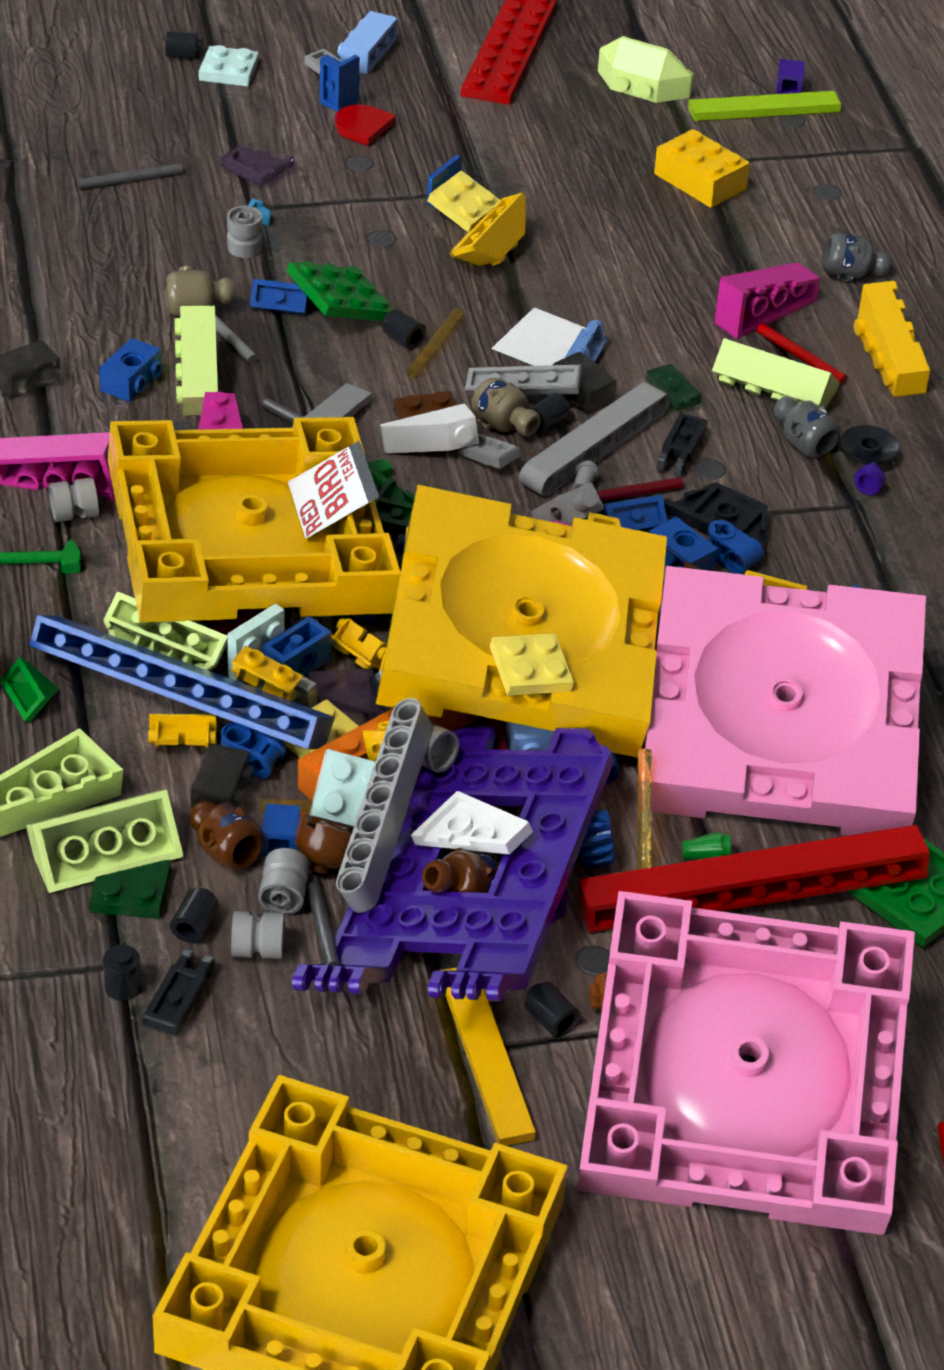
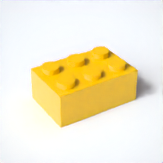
[654,129,750,208]

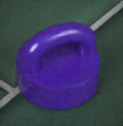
[854,462,885,496]

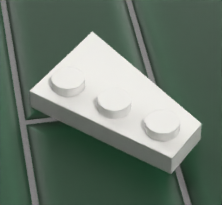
[411,791,533,854]

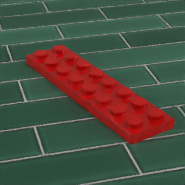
[461,0,557,105]

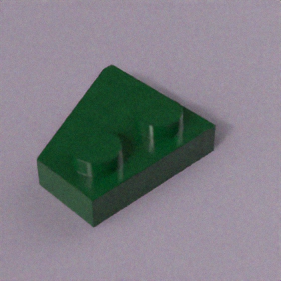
[374,477,415,534]
[89,860,171,919]

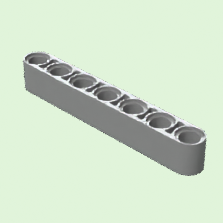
[519,382,671,497]
[336,698,433,913]

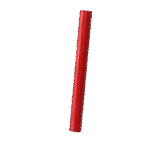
[756,323,848,385]

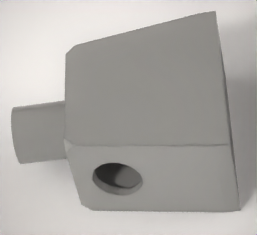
[530,482,604,525]

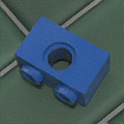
[99,338,163,402]
[649,517,718,571]
[262,616,332,677]

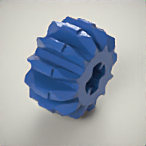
[579,809,616,868]

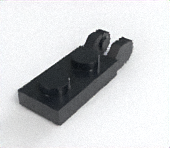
[657,413,708,476]
[143,949,215,1036]

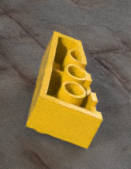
[854,281,930,397]

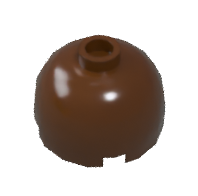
[294,814,352,875]

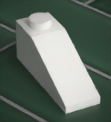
[380,403,479,453]

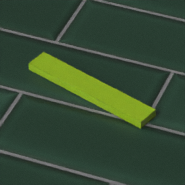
[688,91,841,121]

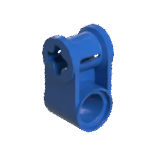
[708,520,764,574]
[220,722,287,779]

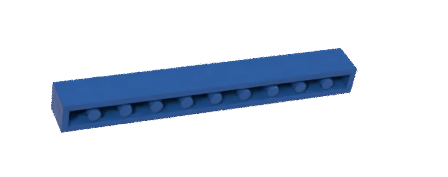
[29,615,335,749]

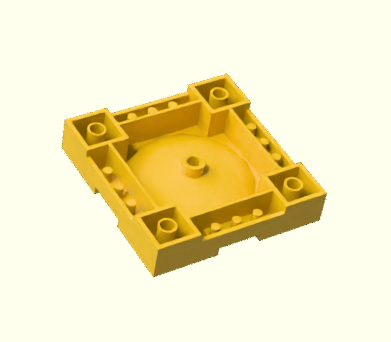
[108,417,400,623]
[376,485,667,758]
[152,1074,568,1370]

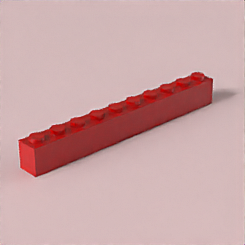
[579,825,930,933]

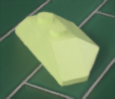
[598,36,694,103]
[103,591,228,671]

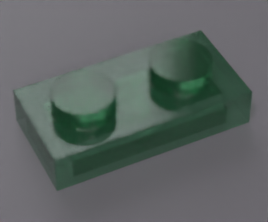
[646,363,702,412]

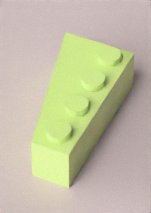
[175,306,218,416]
[0,728,123,837]

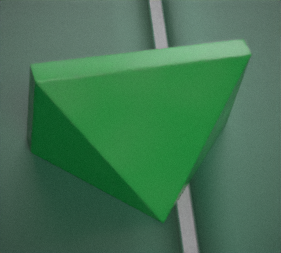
[0,657,60,723]

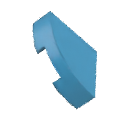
[248,198,271,226]

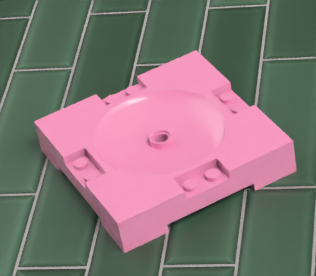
[638,566,926,836]
[578,891,915,1235]

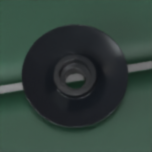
[840,425,899,465]

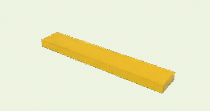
[440,968,536,1146]

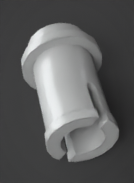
[571,461,599,490]

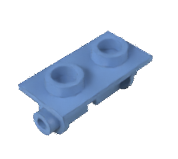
[563,320,608,372]

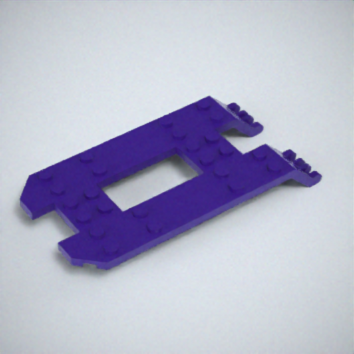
[292,727,614,1001]

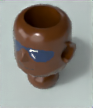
[189,801,265,871]
[422,848,500,893]

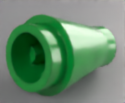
[682,831,732,861]

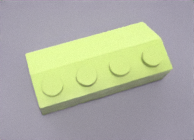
[712,338,840,408]
[26,790,184,893]

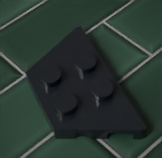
[664,482,768,551]

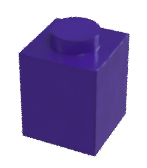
[776,59,805,94]

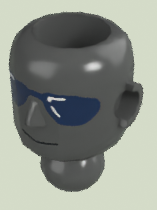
[822,232,891,282]
[774,396,841,459]

